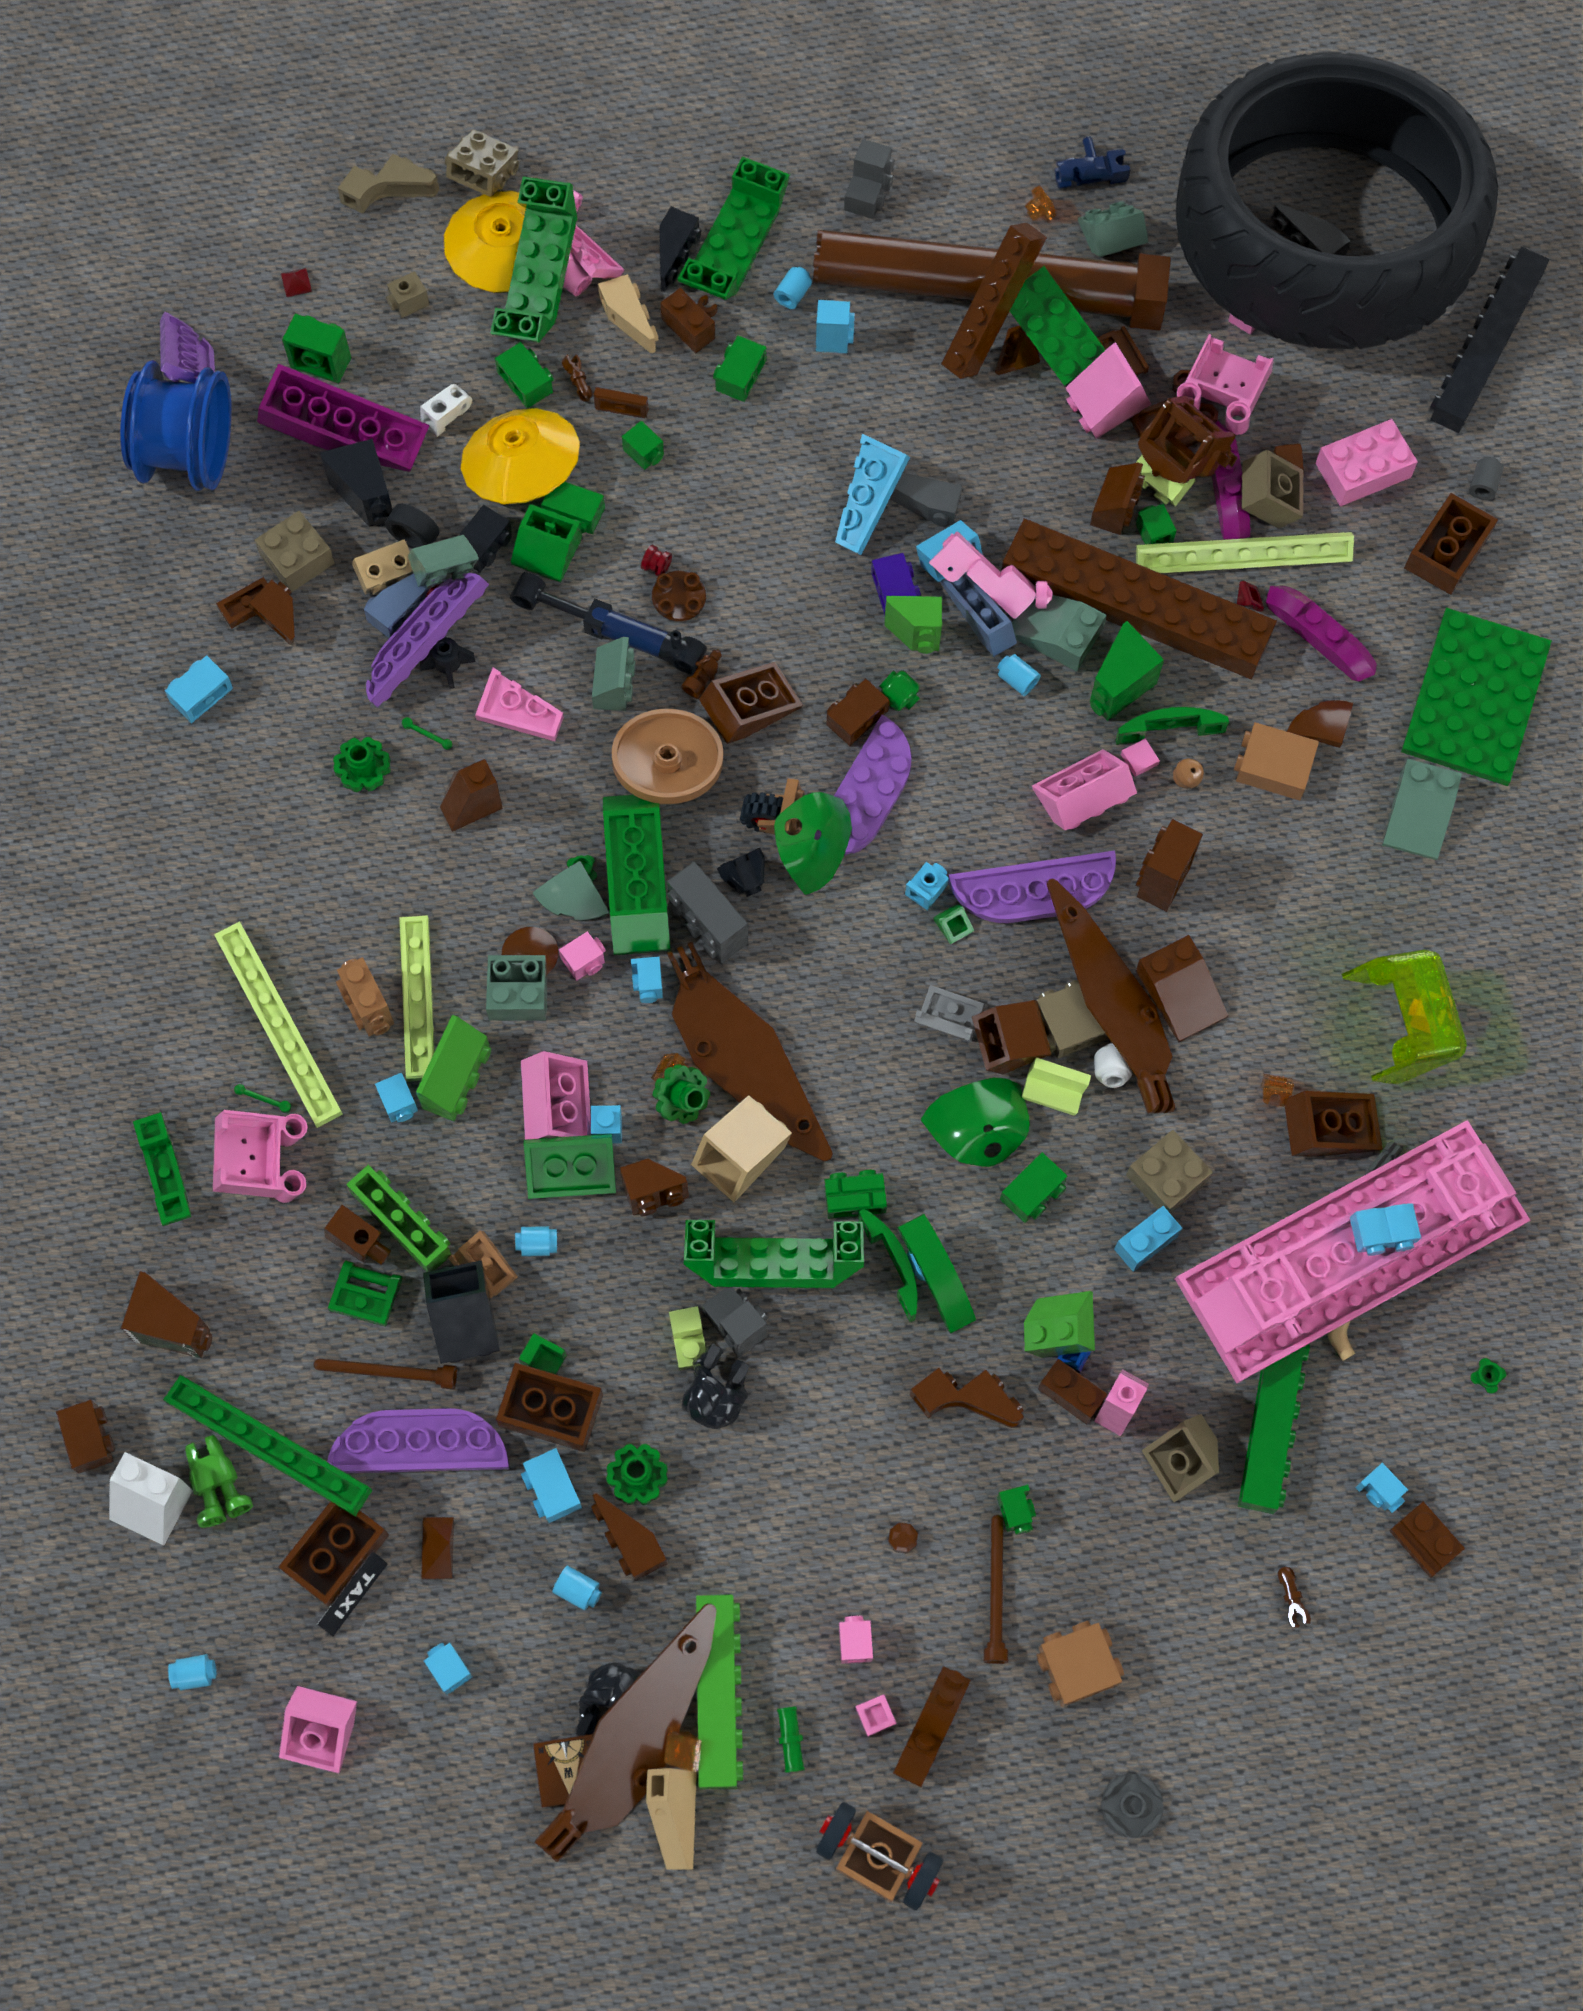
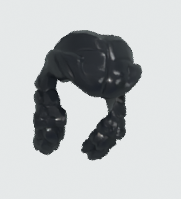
[681,1343,749,1429]
[576,1663,640,1736]

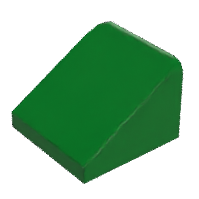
[933,905,975,944]

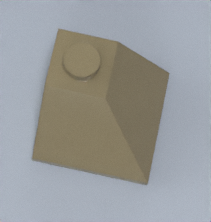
[1142,1414,1219,1502]

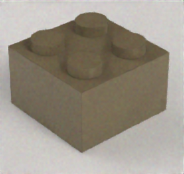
[1242,450,1303,529]
[254,510,335,592]
[1126,1130,1213,1214]

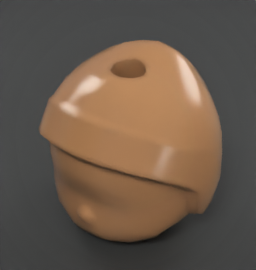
[1173,758,1204,789]

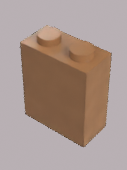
[1234,722,1319,801]

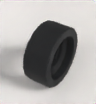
[385,503,440,549]

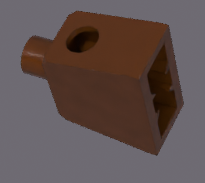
[324,1205,392,1266]

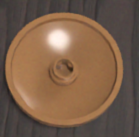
[612,709,723,804]

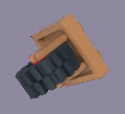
[740,779,805,835]

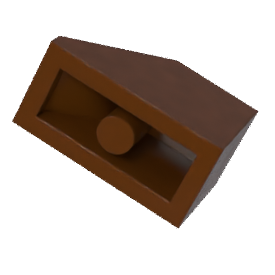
[249,579,295,645]

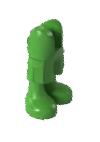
[185,1435,253,1528]

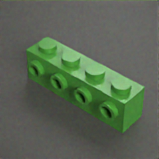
[346,1165,451,1272]

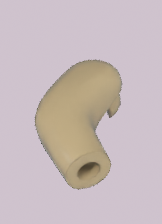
[1328,1321,1355,1361]

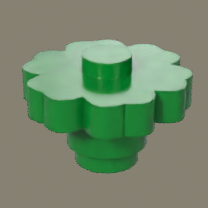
[333,737,391,792]
[653,1064,710,1124]
[606,1444,668,1505]

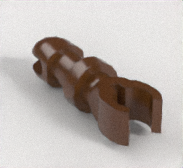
[562,354,593,402]
[1278,1567,1311,1628]

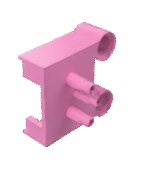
[1177,334,1273,435]
[213,1110,308,1203]

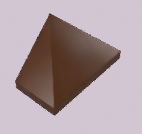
[995,325,1040,375]
[421,1517,454,1580]

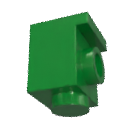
[997,1485,1036,1535]

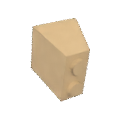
[691,1095,792,1202]

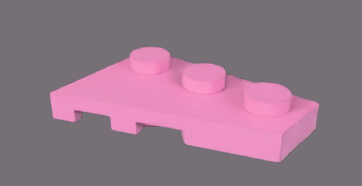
[570,225,624,279]
[475,667,564,741]

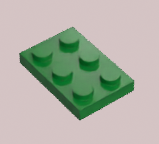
[524,1134,616,1199]

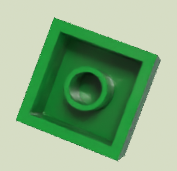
[282,314,351,384]

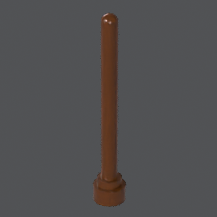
[314,1358,457,1390]
[983,1515,1008,1664]

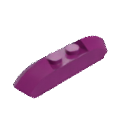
[1211,421,1250,540]
[1266,585,1377,682]

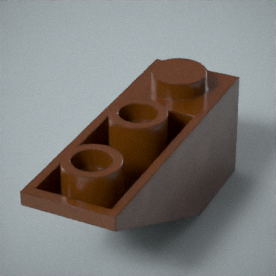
[591,1493,668,1581]

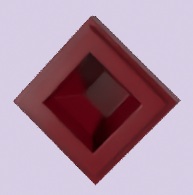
[281,268,312,297]
[1237,580,1264,612]

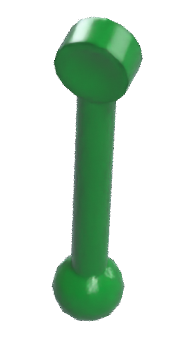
[402,717,453,750]
[234,1084,291,1113]

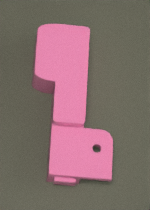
[929,531,1036,619]

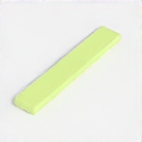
[399,915,435,1082]

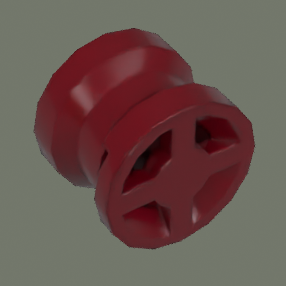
[641,545,672,577]

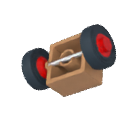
[816,1802,943,1911]

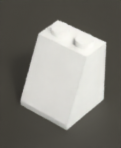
[109,1452,193,1546]

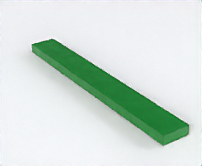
[163,1375,373,1516]

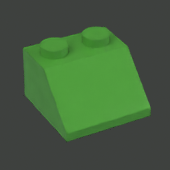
[884,596,942,654]
[1024,1291,1095,1358]

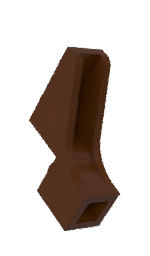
[910,1368,1024,1428]
[893,1666,971,1787]

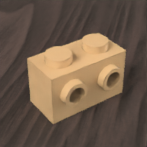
[352,539,413,595]

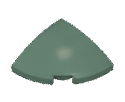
[533,861,610,921]

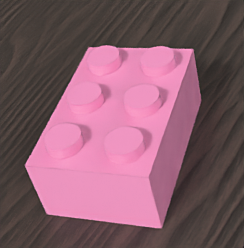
[1315,419,1417,507]

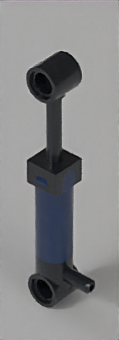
[510,572,707,675]

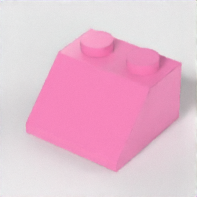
[279,1686,357,1773]

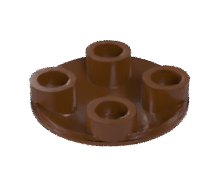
[652,571,706,621]
[502,927,559,975]

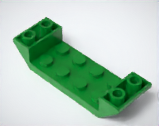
[678,156,790,300]
[490,176,577,343]
[603,795,670,955]
[684,1220,864,1288]

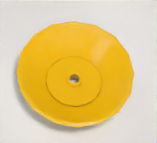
[444,191,526,293]
[461,408,580,504]

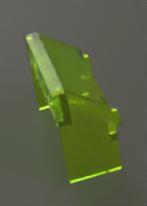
[1342,949,1467,1085]

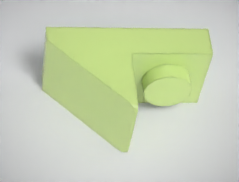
[669,1306,706,1370]

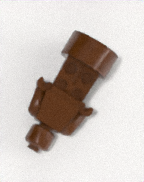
[681,649,722,699]

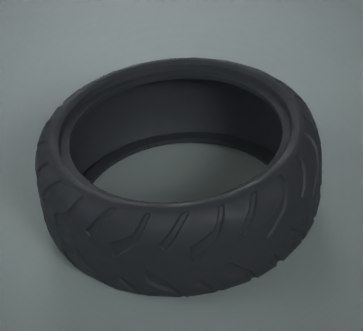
[1176,52,1498,349]

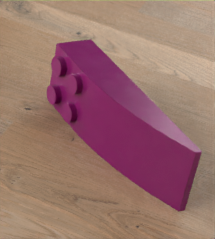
[257,364,429,472]

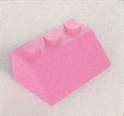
[1032,749,1137,830]
[521,1051,591,1140]

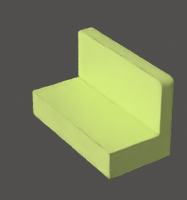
[1022,1058,1091,1116]

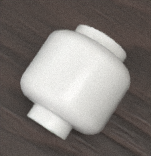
[1094,1043,1132,1088]

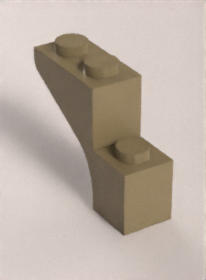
[338,154,439,214]

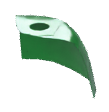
[774,792,852,895]
[921,1077,1030,1167]

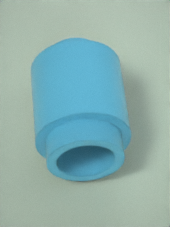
[515,1226,557,1256]
[168,1654,217,1691]

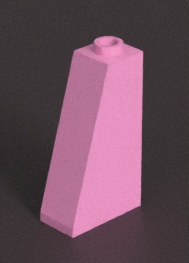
[1094,1369,1149,1436]

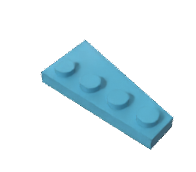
[835,434,910,555]

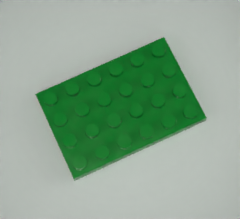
[1401,608,1552,786]

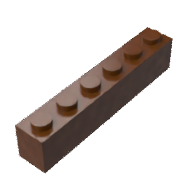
[941,222,1047,379]

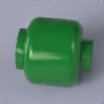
[879,670,920,711]

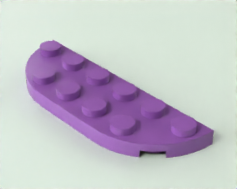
[160,312,215,383]
[366,573,489,707]
[814,715,911,855]
[948,851,1116,923]
[327,1408,509,1473]

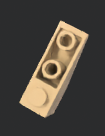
[598,274,659,353]
[646,1768,697,1870]

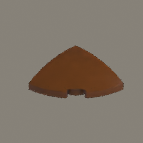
[1287,700,1353,748]

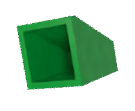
[1090,621,1164,721]

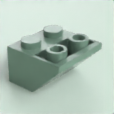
[1078,202,1149,257]
[408,535,479,588]
[592,637,636,711]
[486,955,547,1021]

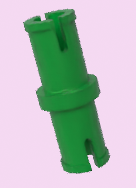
[777,1706,805,1773]

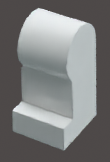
[420,384,472,437]

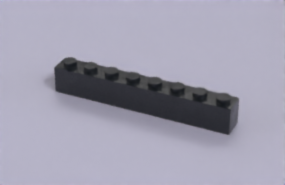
[1430,246,1550,433]

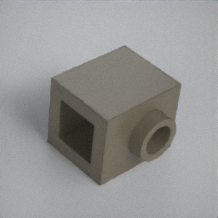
[386,271,430,318]

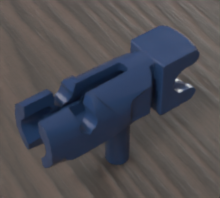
[1055,137,1130,189]

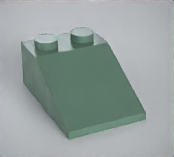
[1012,595,1106,672]
[1382,759,1462,860]

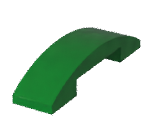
[1115,707,1229,745]
[133,1112,191,1226]
[858,1209,917,1322]
[897,1214,976,1334]

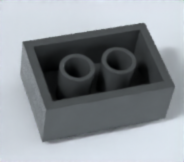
[667,862,748,964]

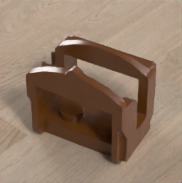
[1138,396,1238,483]

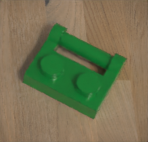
[328,1260,403,1327]

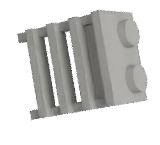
[914,985,985,1042]

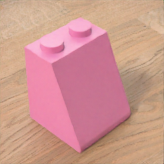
[1066,342,1151,438]

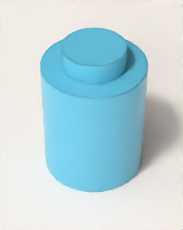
[774,267,812,309]
[997,654,1041,696]
[552,1565,602,1611]

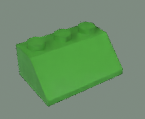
[416,1015,491,1121]

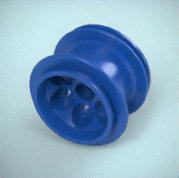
[120,360,232,491]

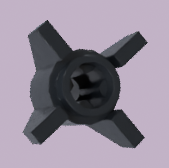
[420,636,476,689]
[717,848,765,897]

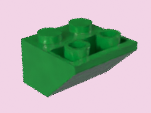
[511,504,582,582]

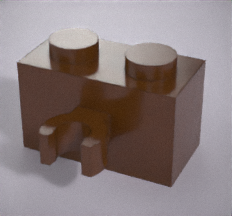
[660,288,717,354]

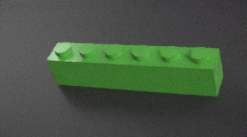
[696,1595,743,1789]

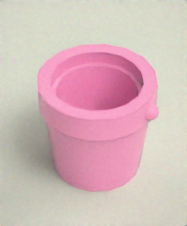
[563,252,592,296]

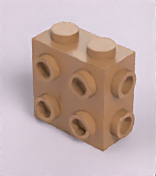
[336,957,394,1036]
[1036,1621,1124,1707]

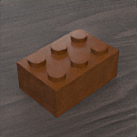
[1404,493,1498,595]
[1135,819,1203,912]
[496,1363,603,1452]
[278,1502,389,1608]

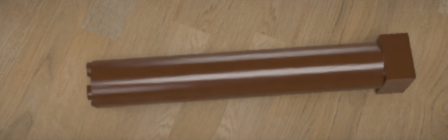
[813,230,1171,331]

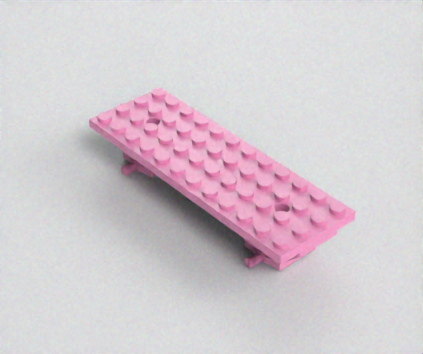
[1175,1120,1531,1383]

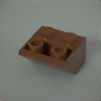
[1090,462,1145,535]
[972,1000,1051,1075]
[620,1159,689,1216]

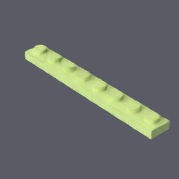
[1136,532,1354,573]
[214,922,343,1128]

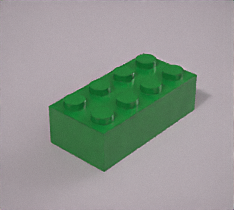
[1010,266,1105,386]

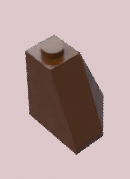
[440,759,503,832]

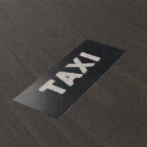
[317,1551,388,1637]

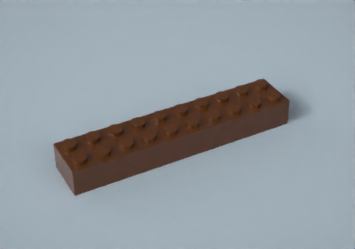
[1001,518,1277,680]

